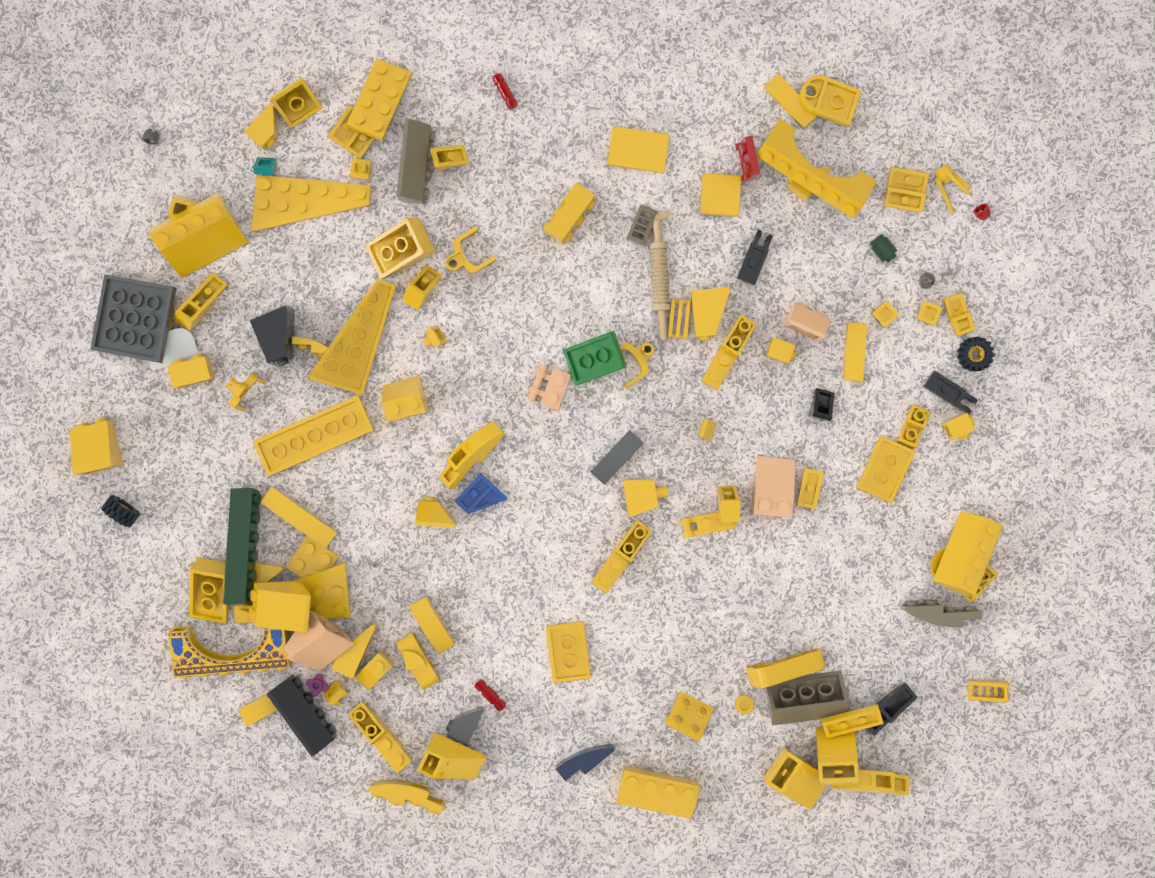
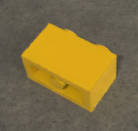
[167,354,215,389]

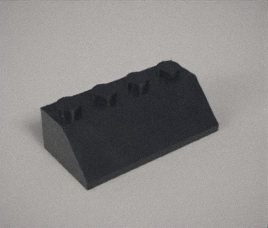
[266,674,337,757]

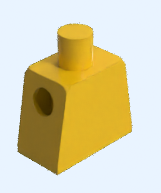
[622,480,668,517]

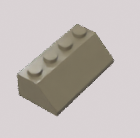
[397,118,435,205]
[766,671,849,726]

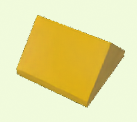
[270,77,323,129]

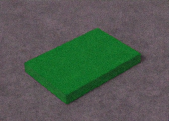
[563,331,627,386]

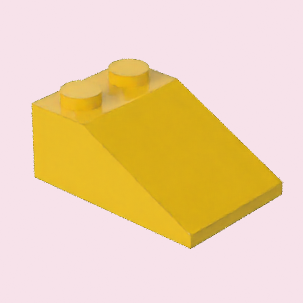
[365,218,435,279]
[189,557,230,624]

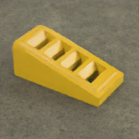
[968,680,1009,703]

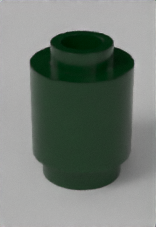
[870,234,898,263]

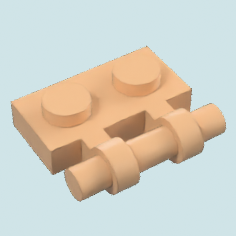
[527,364,571,411]

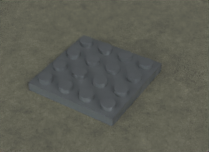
[90,274,177,363]

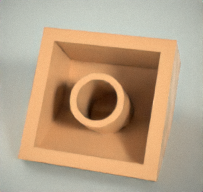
[783,302,830,341]

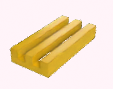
[668,299,691,339]

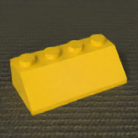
[932,511,1003,597]
[616,766,700,819]

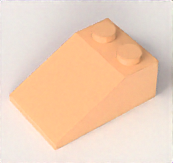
[751,456,795,518]

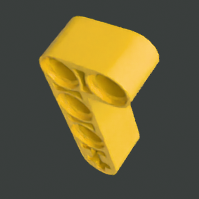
[746,648,826,688]

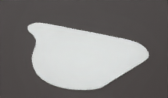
[149,328,204,370]

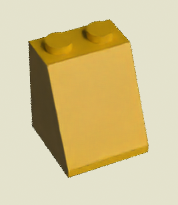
[382,375,430,422]
[70,418,123,475]
[249,581,311,632]

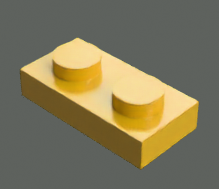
[796,468,824,510]

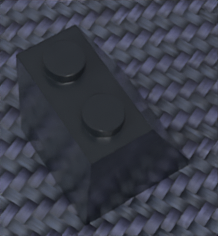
[249,305,295,367]

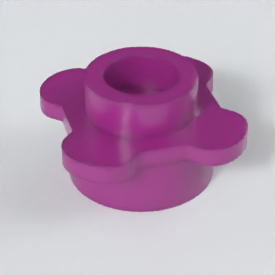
[306,673,329,696]

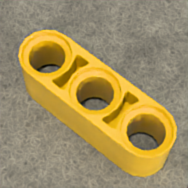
[396,632,441,690]

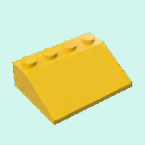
[149,192,249,278]

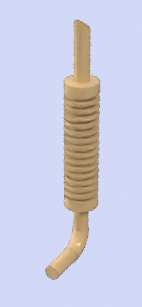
[649,210,671,341]

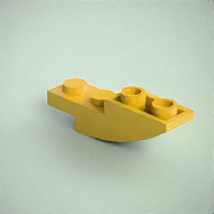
[701,314,757,391]
[439,422,505,489]
[591,520,652,594]
[348,701,413,774]
[831,770,909,796]
[367,780,446,814]

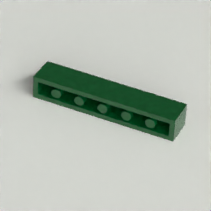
[223,488,262,606]

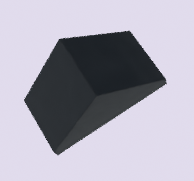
[808,388,834,421]

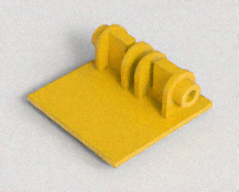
[665,691,714,742]

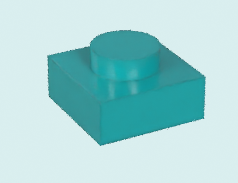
[253,157,277,176]

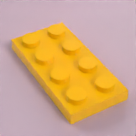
[346,58,412,141]

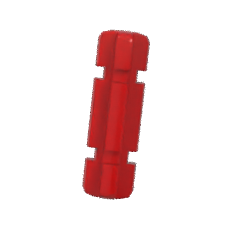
[492,73,518,110]
[474,679,506,712]

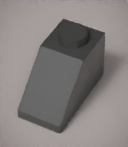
[445,707,484,746]

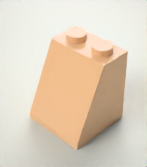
[283,611,354,671]

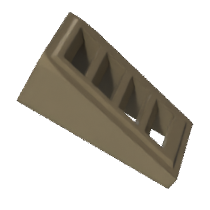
[626,204,658,247]

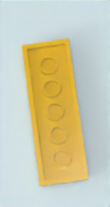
[253,395,374,477]

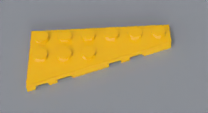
[251,175,372,233]
[307,279,396,395]
[233,561,351,623]

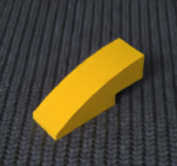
[409,596,455,654]

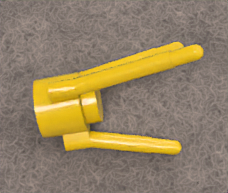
[934,164,971,214]

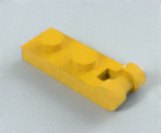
[680,512,736,538]

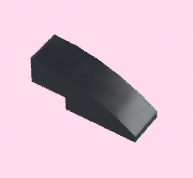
[865,683,918,736]

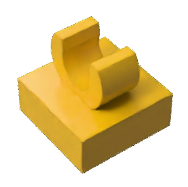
[350,158,372,181]
[422,325,448,347]
[324,679,349,706]

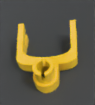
[445,226,496,274]
[620,342,654,389]
[225,372,267,412]

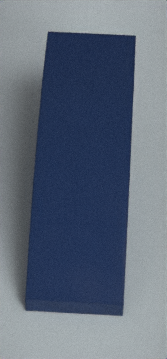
[555,744,615,781]

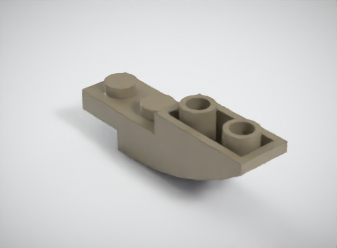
[901,600,982,627]

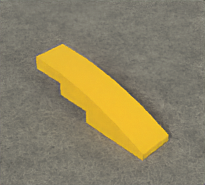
[260,486,337,548]

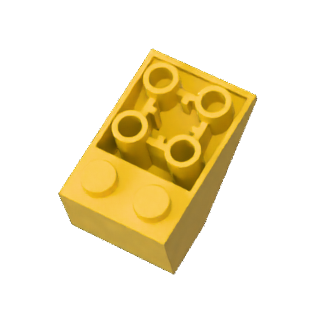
[816,727,859,786]
[417,732,487,779]
[763,746,827,810]

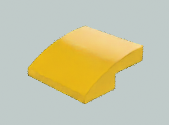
[327,105,375,159]
[884,166,930,213]
[700,173,741,217]

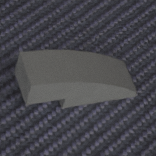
[591,430,644,485]

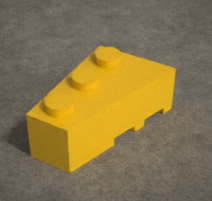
[543,182,596,245]

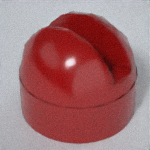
[974,203,991,220]

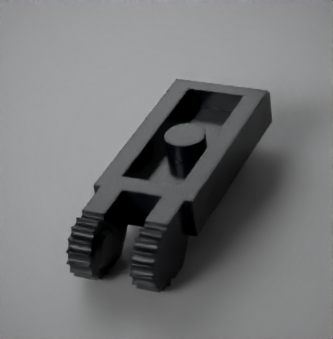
[736,230,773,286]
[923,371,978,414]

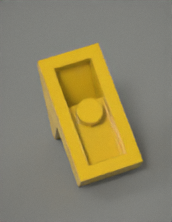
[430,145,469,172]

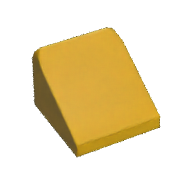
[698,419,717,441]

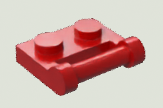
[735,136,760,182]

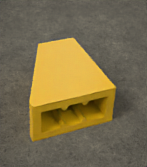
[690,287,730,341]

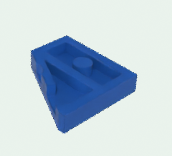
[455,473,507,514]

